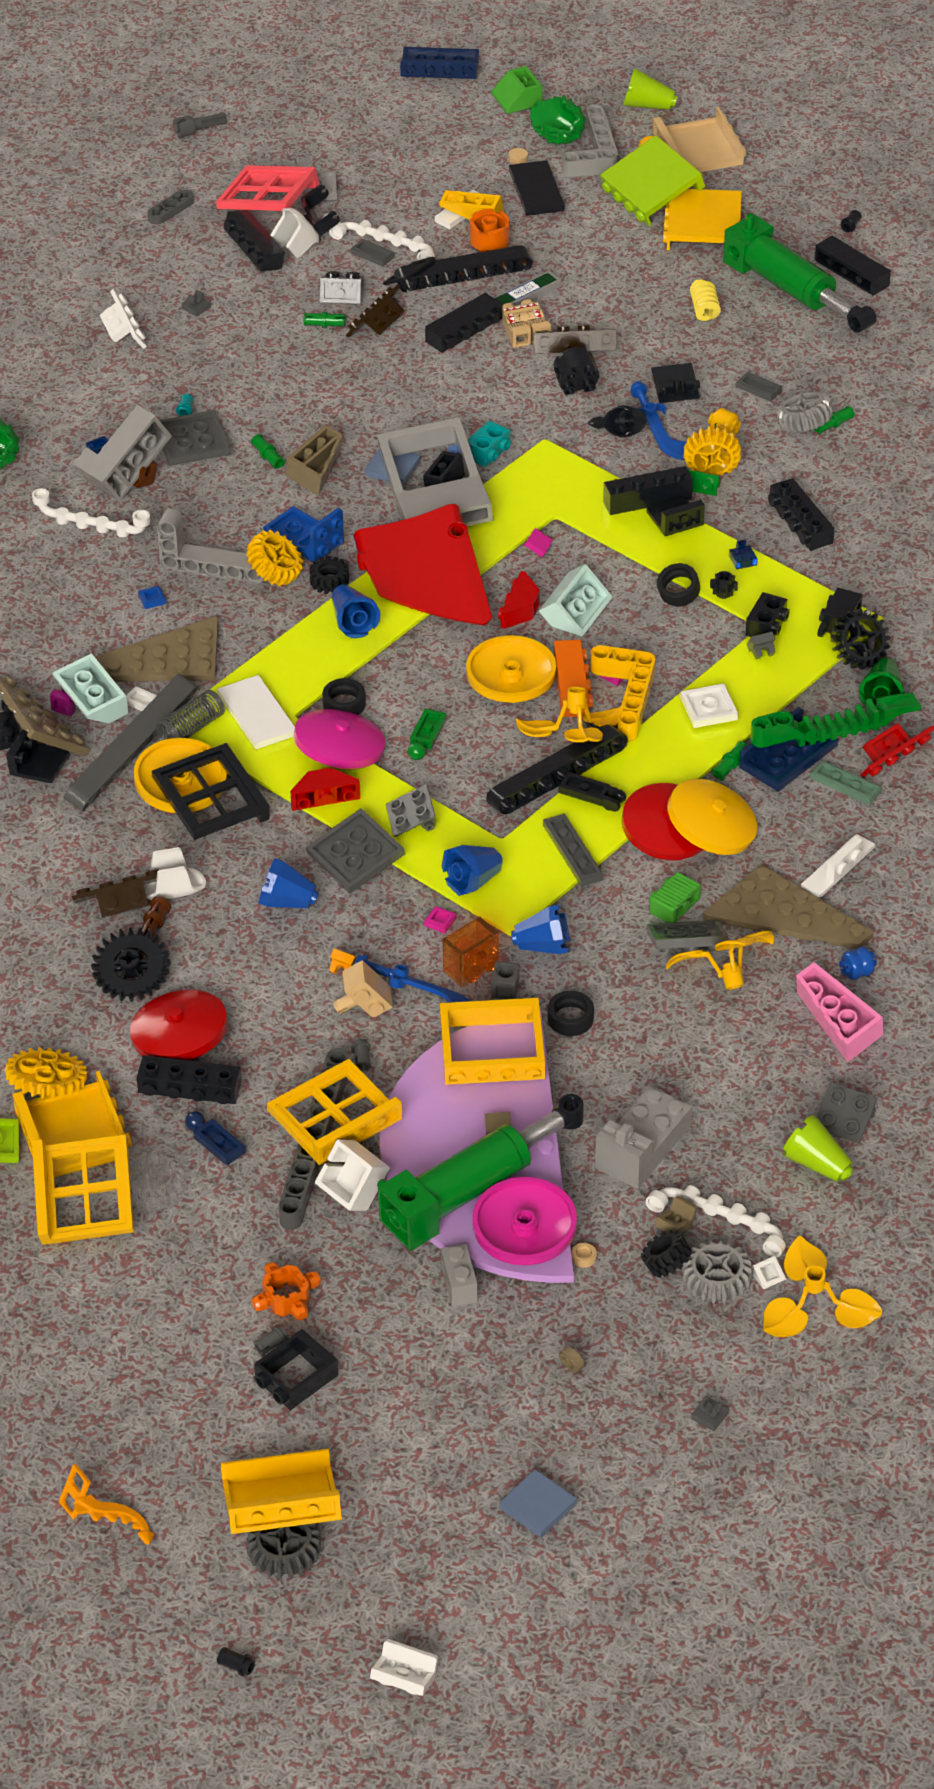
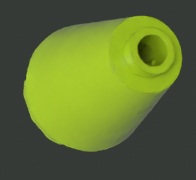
[623,69,678,110]
[782,1115,854,1182]

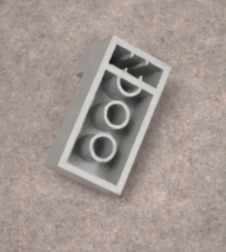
[73,404,172,502]
[595,1086,692,1189]

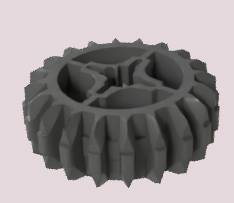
[246,1523,321,1580]

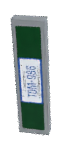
[493,271,562,314]

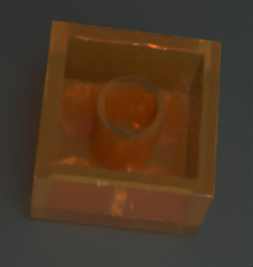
[443,916,499,987]

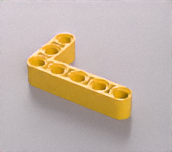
[590,645,655,741]

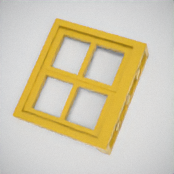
[267,1059,402,1165]
[32,1134,134,1244]

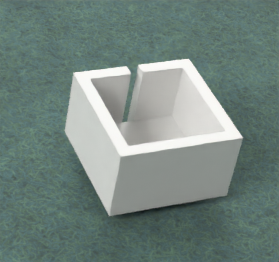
[315,1139,390,1211]

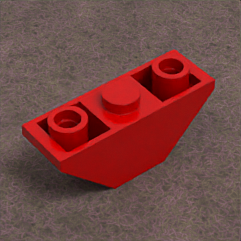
[498,571,540,629]
[290,768,360,811]

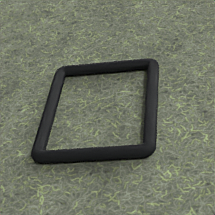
[383,257,435,285]

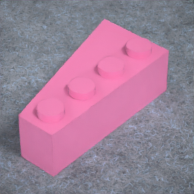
[796,962,883,1062]

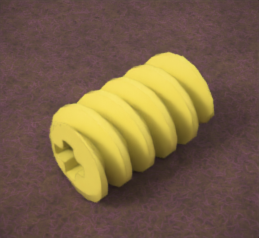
[690,279,721,321]

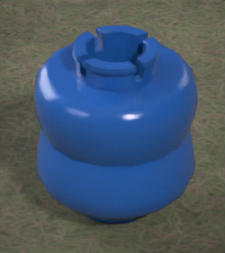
[839,946,877,980]

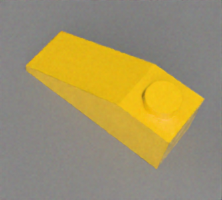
[439,190,505,220]

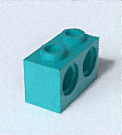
[468,421,511,467]

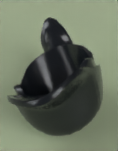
[588,405,647,438]

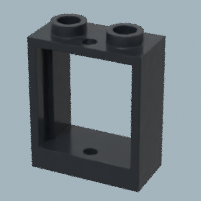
[254,1329,338,1411]

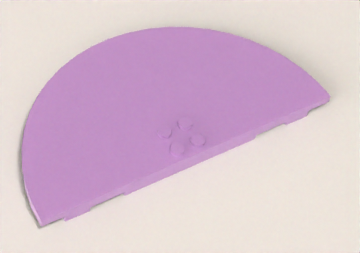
[380,1009,574,1283]

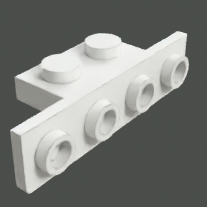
[100,289,147,349]
[801,834,875,899]

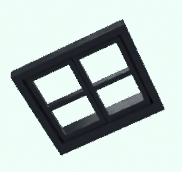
[152,743,270,840]

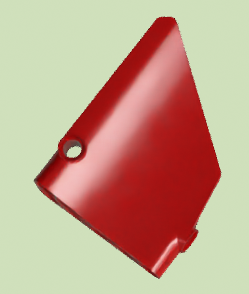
[353,504,492,626]

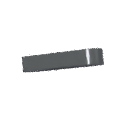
[148,190,194,224]

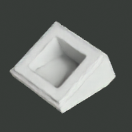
[751,1256,786,1289]

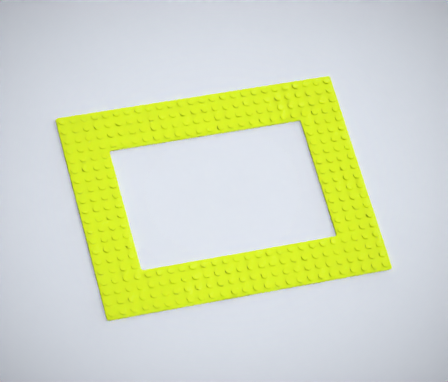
[170,439,884,937]

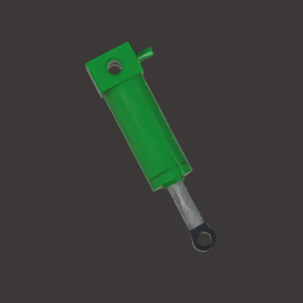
[723,213,877,333]
[377,1094,584,1251]

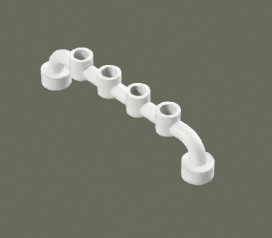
[329,220,435,260]
[32,488,150,537]
[645,1185,786,1258]

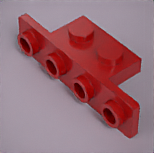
[860,723,934,778]

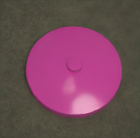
[293,709,385,769]
[473,1177,577,1265]

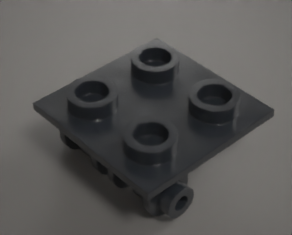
[651,363,700,403]

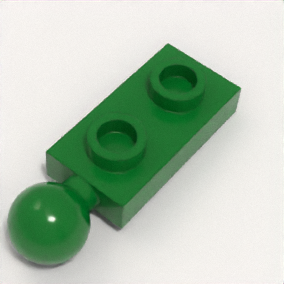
[408,708,446,760]

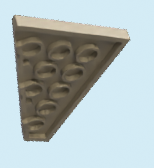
[0,675,91,756]

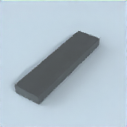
[543,813,603,887]

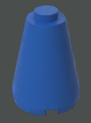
[332,585,380,638]

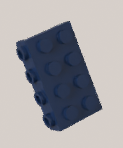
[400,47,479,79]
[740,707,838,792]

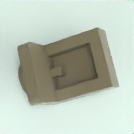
[654,1196,697,1234]

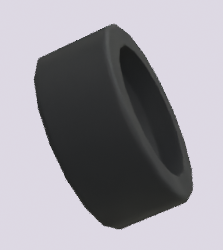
[657,563,700,607]
[322,678,366,715]
[547,990,594,1036]

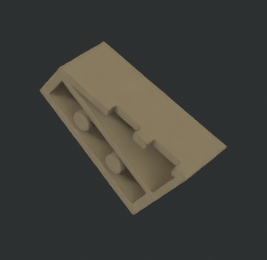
[285,424,343,495]

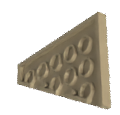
[95,617,218,681]
[702,864,874,949]

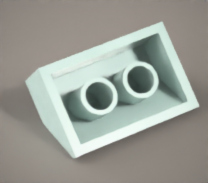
[539,564,613,637]
[52,653,129,723]

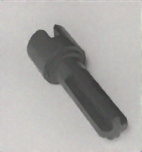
[173,113,227,137]

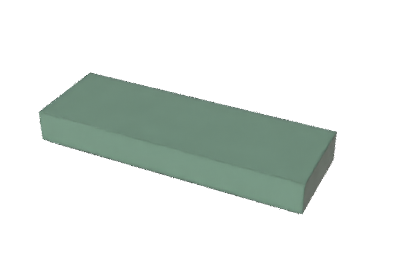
[810,760,882,805]

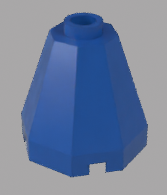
[441,845,503,896]
[258,858,319,908]
[511,904,571,954]

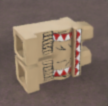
[502,299,551,348]

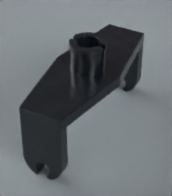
[301,185,340,236]

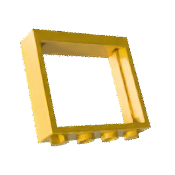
[440,998,545,1085]

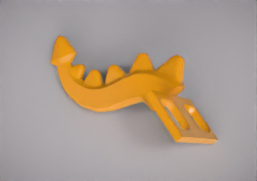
[59,1464,155,1545]

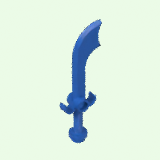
[630,381,687,460]
[354,954,470,1003]

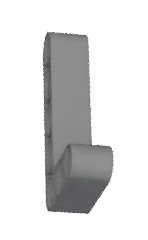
[562,104,618,177]
[157,509,263,584]

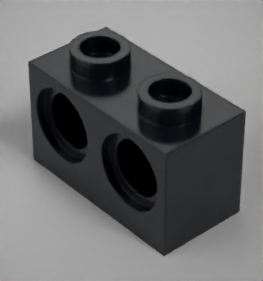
[745,592,790,637]

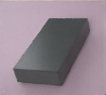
[351,239,395,267]
[736,372,782,402]

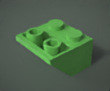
[491,66,542,114]

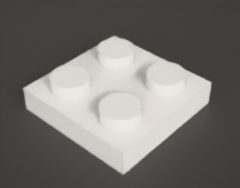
[680,684,738,728]

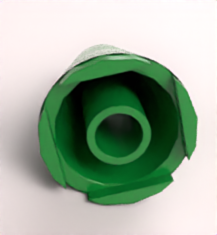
[859,658,905,707]

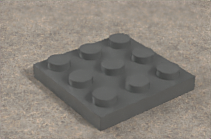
[159,410,231,466]
[306,808,405,894]
[647,920,729,952]

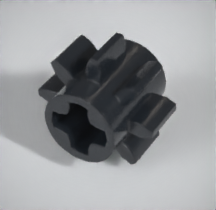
[710,571,738,599]

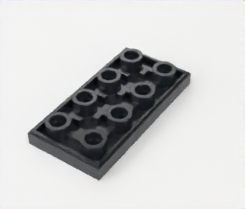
[509,160,565,216]

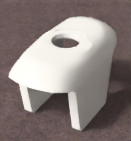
[271,208,319,258]
[143,847,206,900]

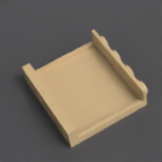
[652,107,746,172]

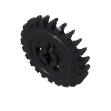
[91,927,171,1002]

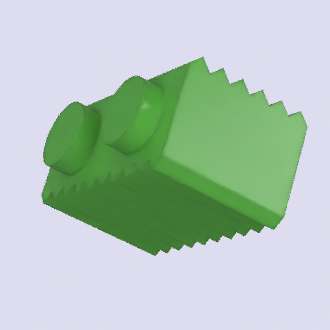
[649,872,701,923]

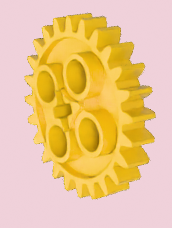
[5,1047,87,1099]

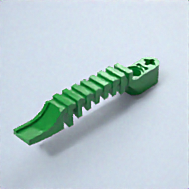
[751,693,921,748]

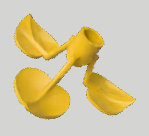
[516,687,621,742]
[666,931,774,990]
[763,1236,882,1337]

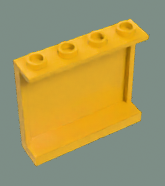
[663,189,742,250]
[12,1071,132,1177]
[220,1448,342,1534]

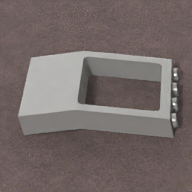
[377,417,493,526]

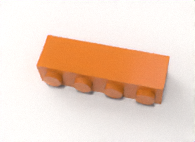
[554,639,593,717]

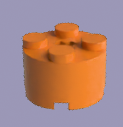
[470,209,510,252]

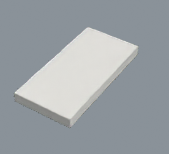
[217,675,295,750]

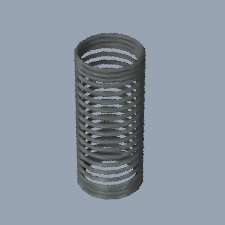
[156,689,225,741]

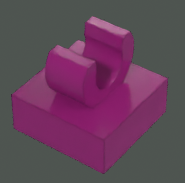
[50,689,75,717]

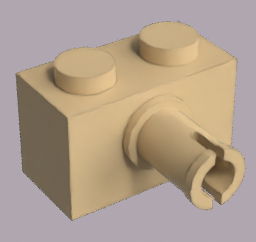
[333,960,393,1017]

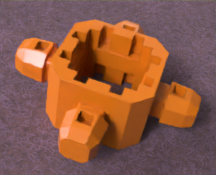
[251,1262,321,1321]

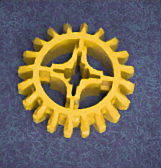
[684,426,741,475]
[246,530,304,587]

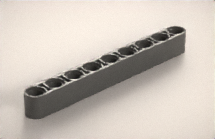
[64,674,198,812]
[279,1048,349,1230]

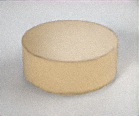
[508,148,528,164]
[571,1243,597,1268]

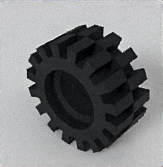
[309,556,349,594]
[641,1230,692,1278]

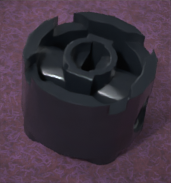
[553,347,599,395]

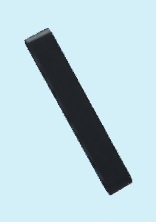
[394,245,533,292]
[486,725,628,815]

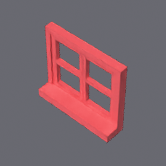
[216,165,320,211]

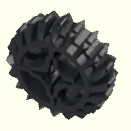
[830,609,891,670]

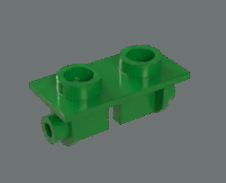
[688,470,721,496]

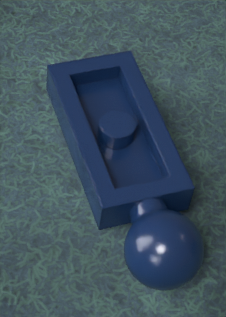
[185,1111,246,1166]

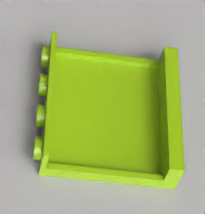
[600,135,705,226]

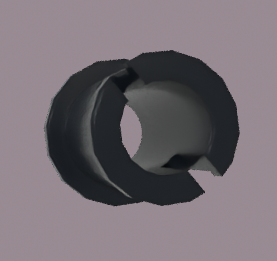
[841,210,862,233]
[217,1647,255,1676]

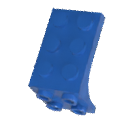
[263,506,344,563]

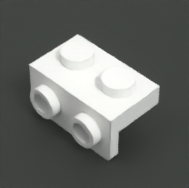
[370,1639,438,1696]

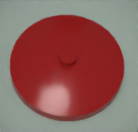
[621,783,703,860]
[130,990,228,1060]

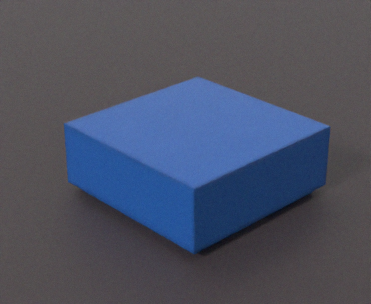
[138,586,166,609]

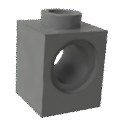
[491,961,519,999]

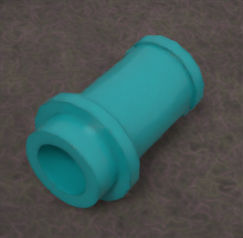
[176,394,194,416]

